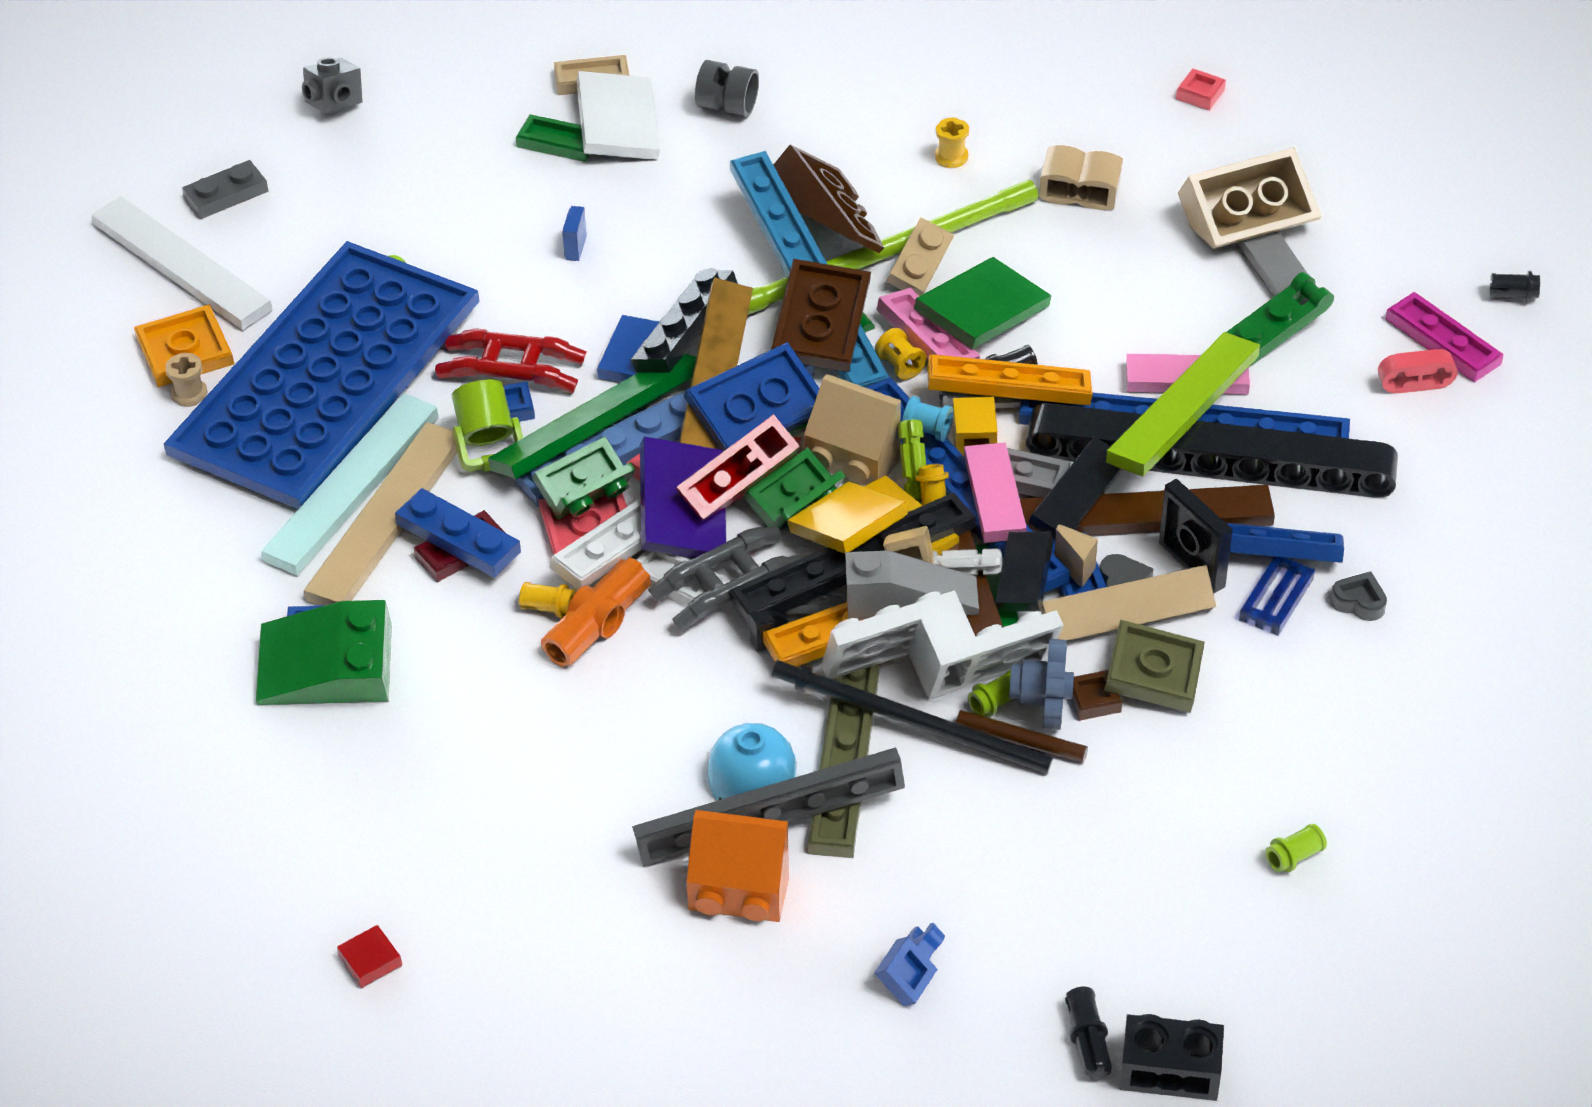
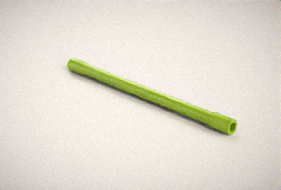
[747,179,1038,316]

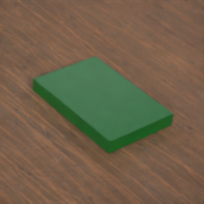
[914,257,1052,349]

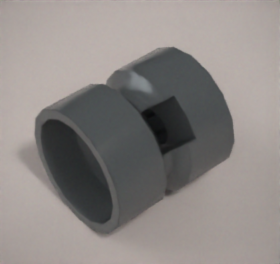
[694,60,759,117]

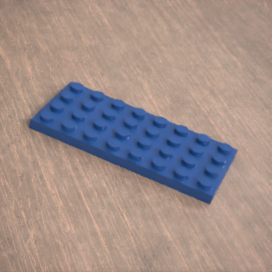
[163,241,480,509]

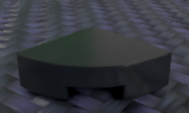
[749,610,789,652]

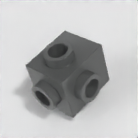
[301,57,363,114]

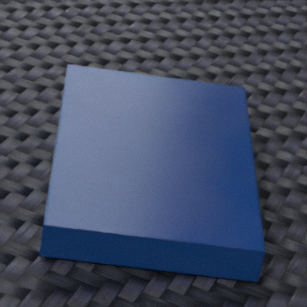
[684,342,819,451]

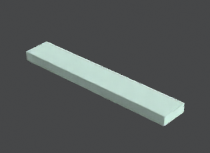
[261,393,439,576]

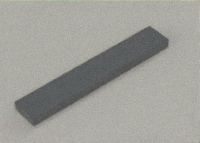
[632,747,905,866]

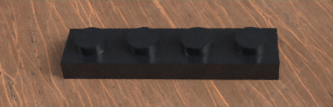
[631,268,738,373]

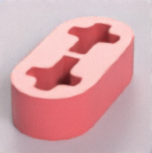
[1377,349,1458,393]

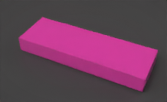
[1385,292,1504,383]

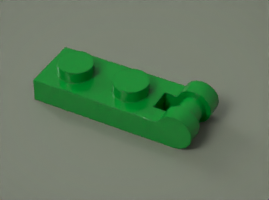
[1226,272,1334,366]

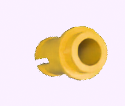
[915,464,949,506]
[519,582,576,618]

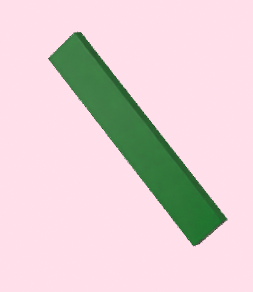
[488,353,696,479]

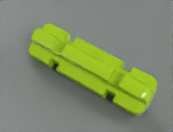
[898,419,926,501]

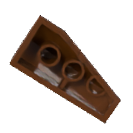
[773,144,884,253]

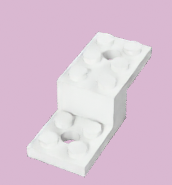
[821,590,1064,700]

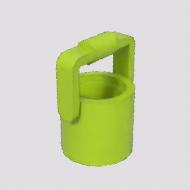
[451,379,523,472]

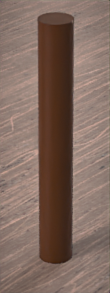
[956,710,1088,763]

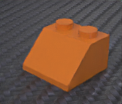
[686,810,789,922]

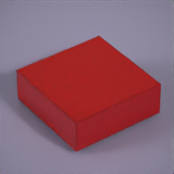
[337,924,402,988]

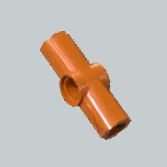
[541,557,651,668]

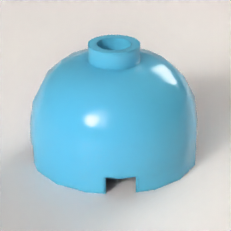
[707,722,797,800]

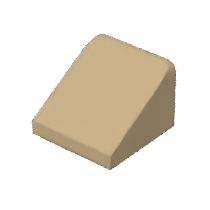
[1054,524,1098,587]
[883,526,935,564]

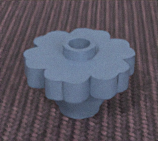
[1009,639,1074,730]

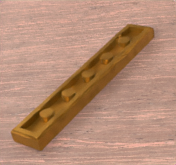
[679,277,753,449]

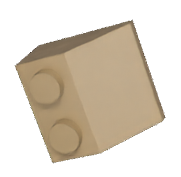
[804,374,901,486]

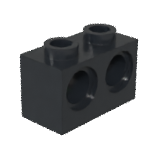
[1120,1014,1224,1101]

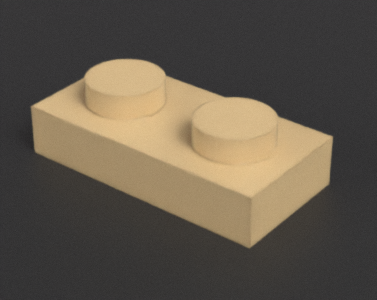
[886,217,955,296]

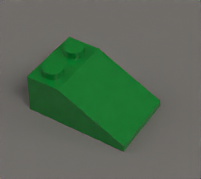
[256,600,392,705]

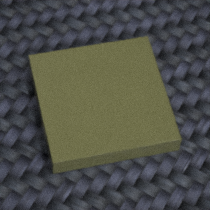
[1104,620,1205,713]

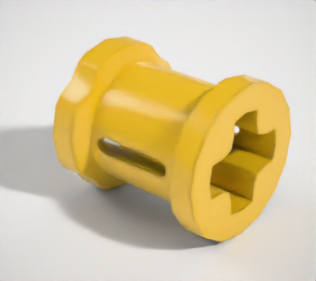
[935,117,969,168]
[875,328,927,380]

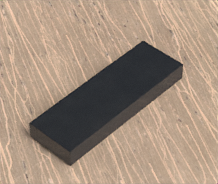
[1028,436,1123,539]

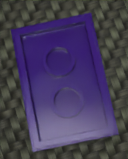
[640,436,726,558]

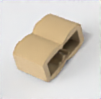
[1039,145,1123,210]

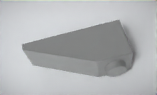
[845,551,979,619]

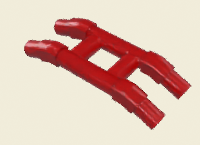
[435,328,587,394]

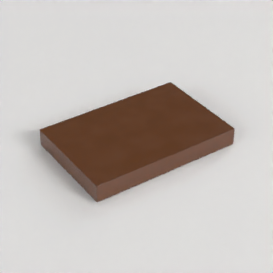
[771,258,871,372]

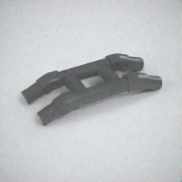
[648,526,803,632]

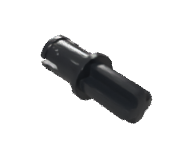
[1065,986,1112,1080]

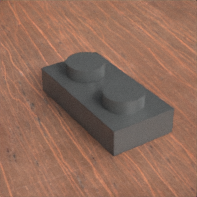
[182,160,269,220]

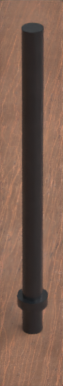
[772,660,1053,774]

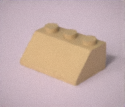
[1177,147,1322,249]

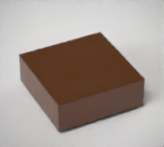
[1071,670,1122,721]

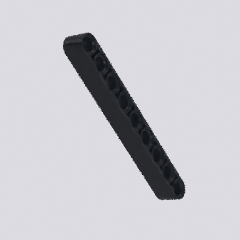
[1025,403,1398,498]

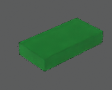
[515,114,590,162]

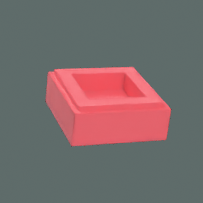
[1176,68,1226,111]

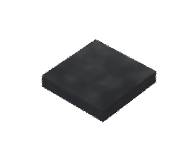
[1159,478,1233,593]

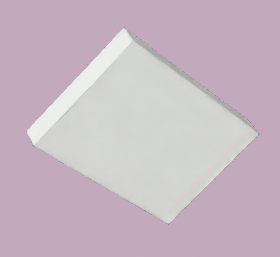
[576,71,660,160]

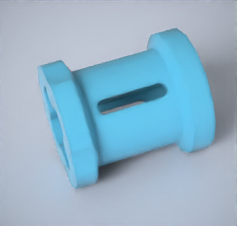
[902,396,954,442]

